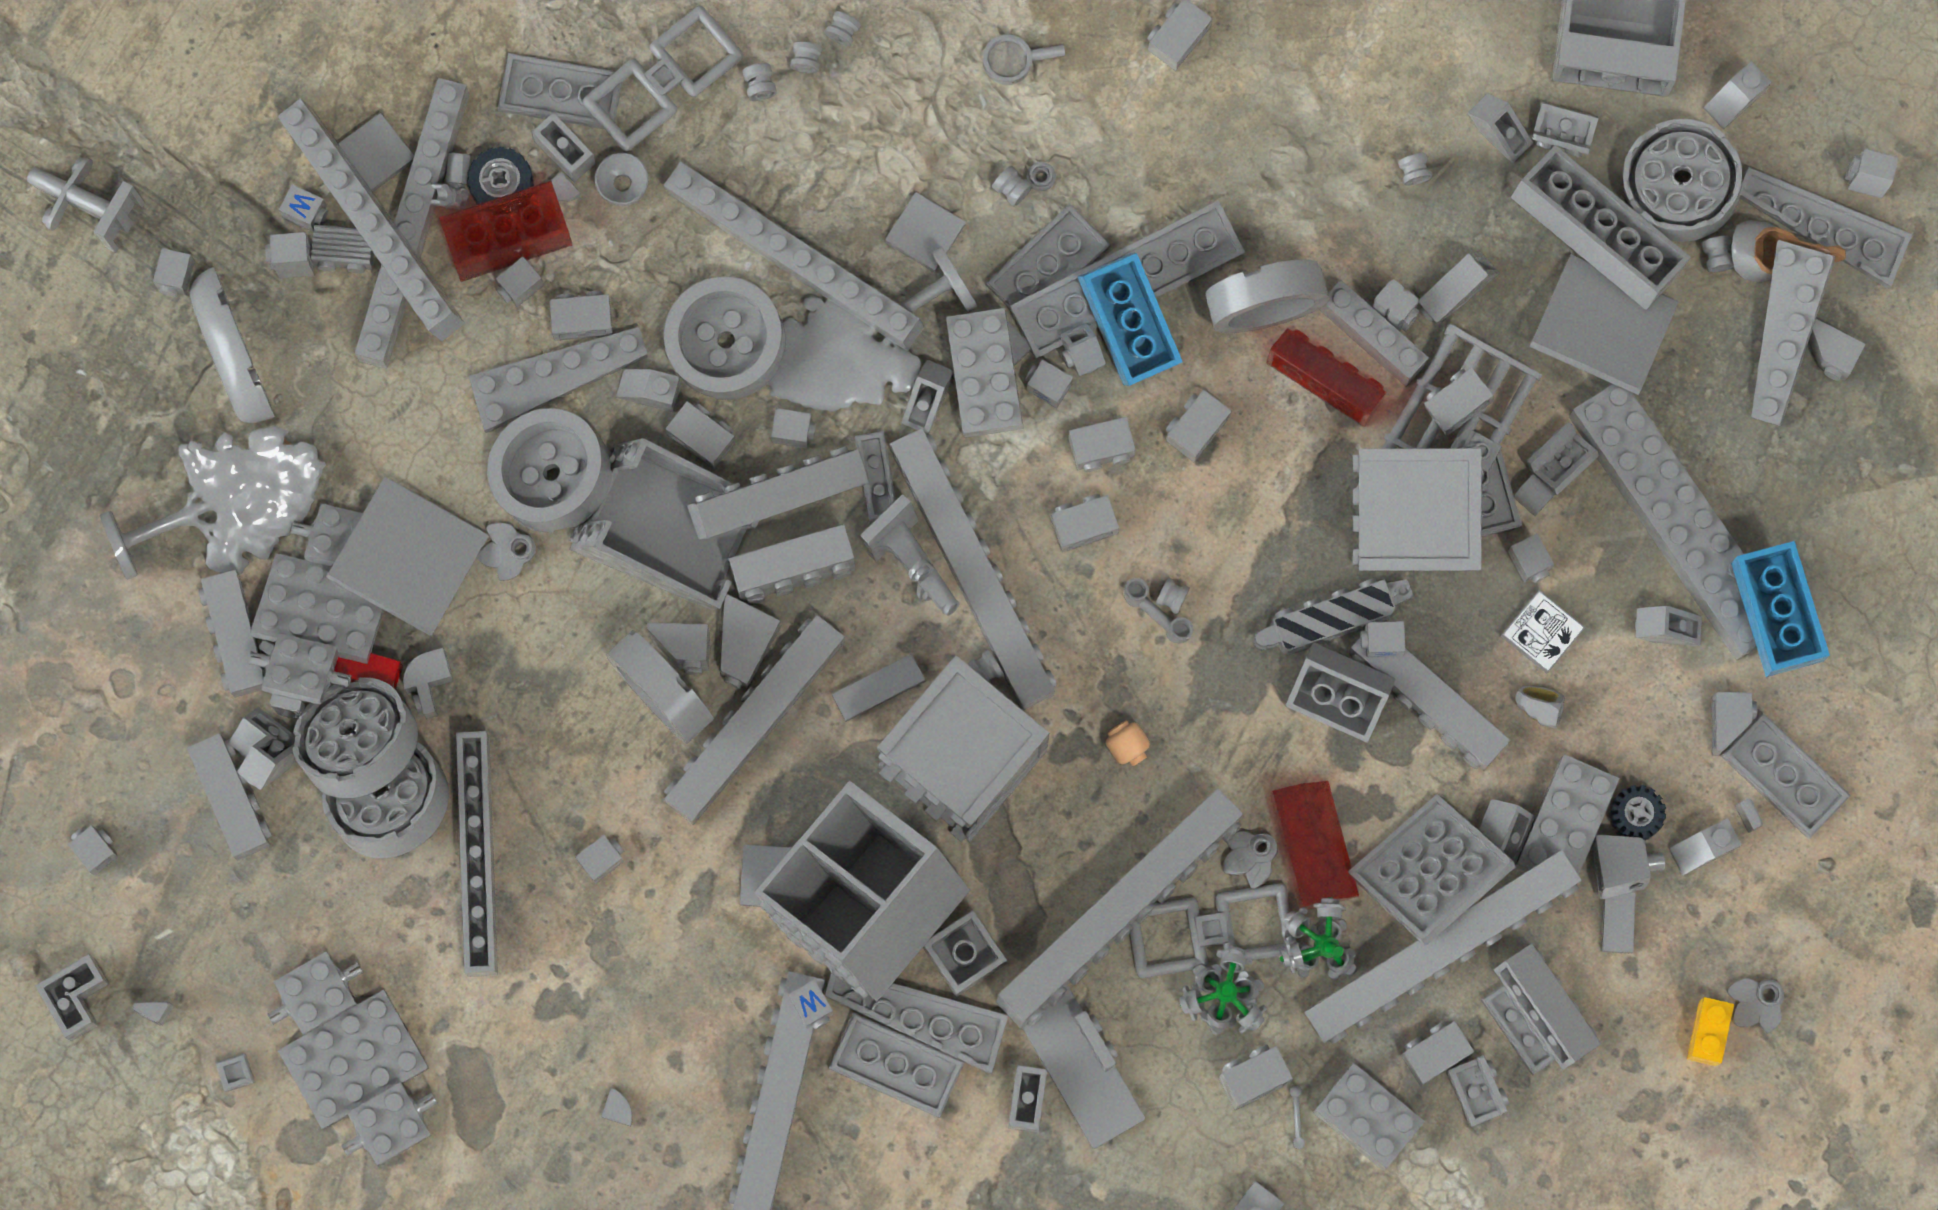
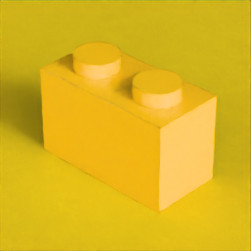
[1687,997,1734,1066]

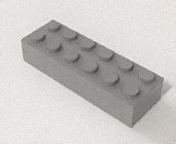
[1511,145,1691,310]

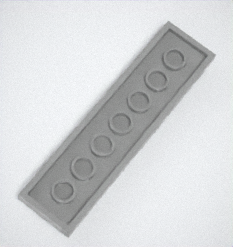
[1009,200,1245,359]

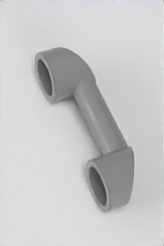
[1123,578,1193,643]

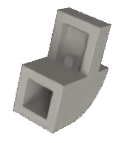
[403,648,454,719]

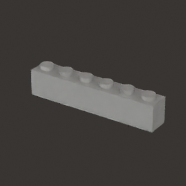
[687,446,869,539]
[1349,638,1510,771]

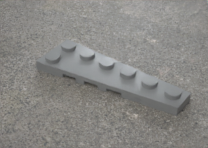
[1740,167,1912,289]
[1751,240,1836,427]
[469,327,648,433]
[825,973,1008,1074]

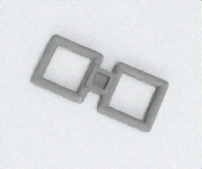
[583,6,744,151]
[1130,883,1296,978]

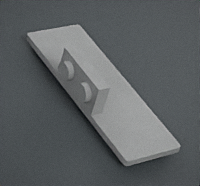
[1023,985,1145,1149]

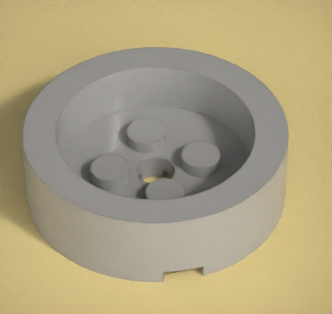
[1623,119,1742,242]
[1205,259,1329,333]
[664,277,786,400]
[487,408,612,533]
[606,630,714,744]
[292,677,418,798]
[322,741,449,858]

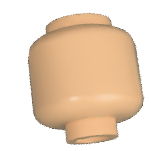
[1105,720,1150,766]

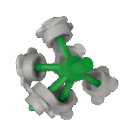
[1279,897,1357,980]
[1180,946,1267,1034]

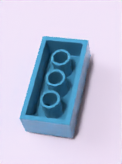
[1077,253,1183,386]
[1731,541,1830,677]

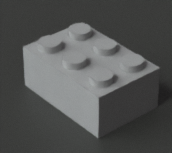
[1285,643,1396,743]
[1313,1063,1425,1171]

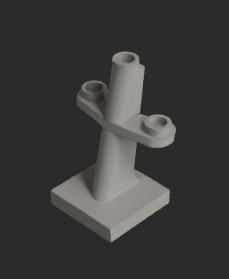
[27,157,145,253]
[860,494,960,616]

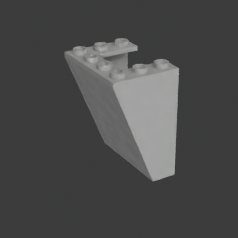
[569,438,759,610]

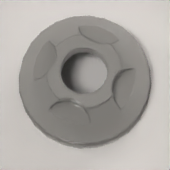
[595,153,649,206]

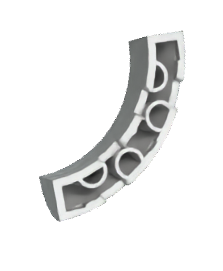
[190,267,275,423]

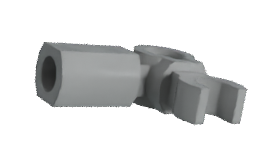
[430,153,470,210]

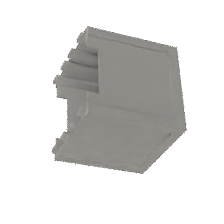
[1353,448,1481,571]
[877,655,1050,843]

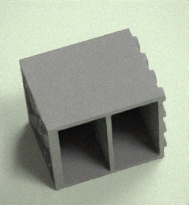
[754,780,970,1002]

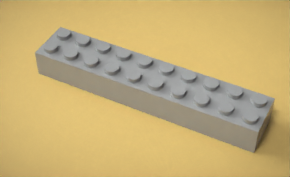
[1569,384,1757,661]
[996,788,1243,1029]

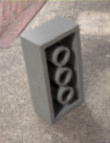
[946,308,1024,438]
[729,524,855,605]
[1515,754,1620,875]

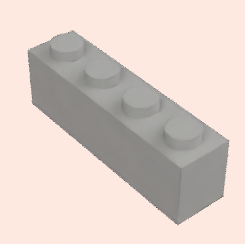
[1319,280,1429,387]
[198,570,266,698]
[187,733,272,861]
[1494,943,1601,1070]

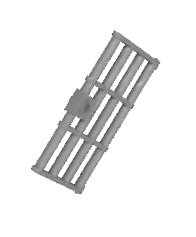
[1356,324,1542,488]

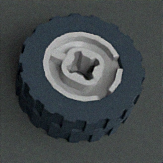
[467,147,534,215]

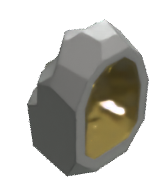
[1515,686,1565,729]

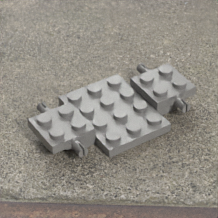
[248,504,384,705]
[267,951,438,1167]

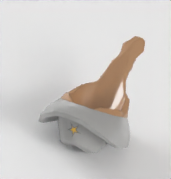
[1731,220,1846,283]

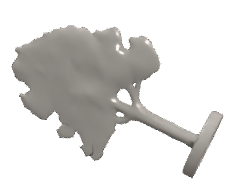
[768,246,978,412]
[100,426,326,580]

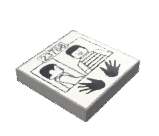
[1501,590,1586,674]

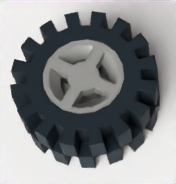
[1609,785,1666,840]

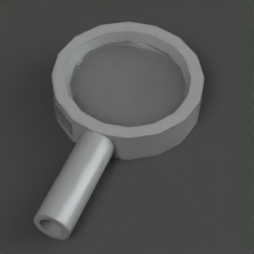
[983,35,1065,85]

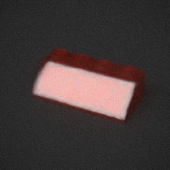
[439,181,573,282]
[1266,328,1387,427]
[1270,781,1359,910]

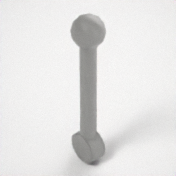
[1290,1085,1305,1149]

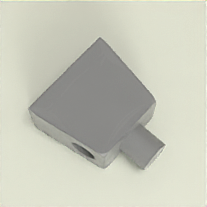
[1591,835,1665,899]

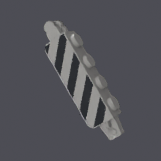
[1253,578,1413,655]

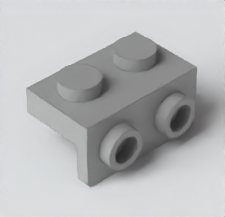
[1532,102,1598,157]
[1527,422,1599,495]
[1447,1055,1509,1127]

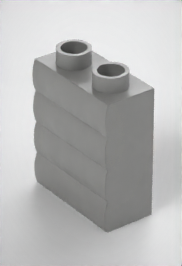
[1552,0,1686,97]

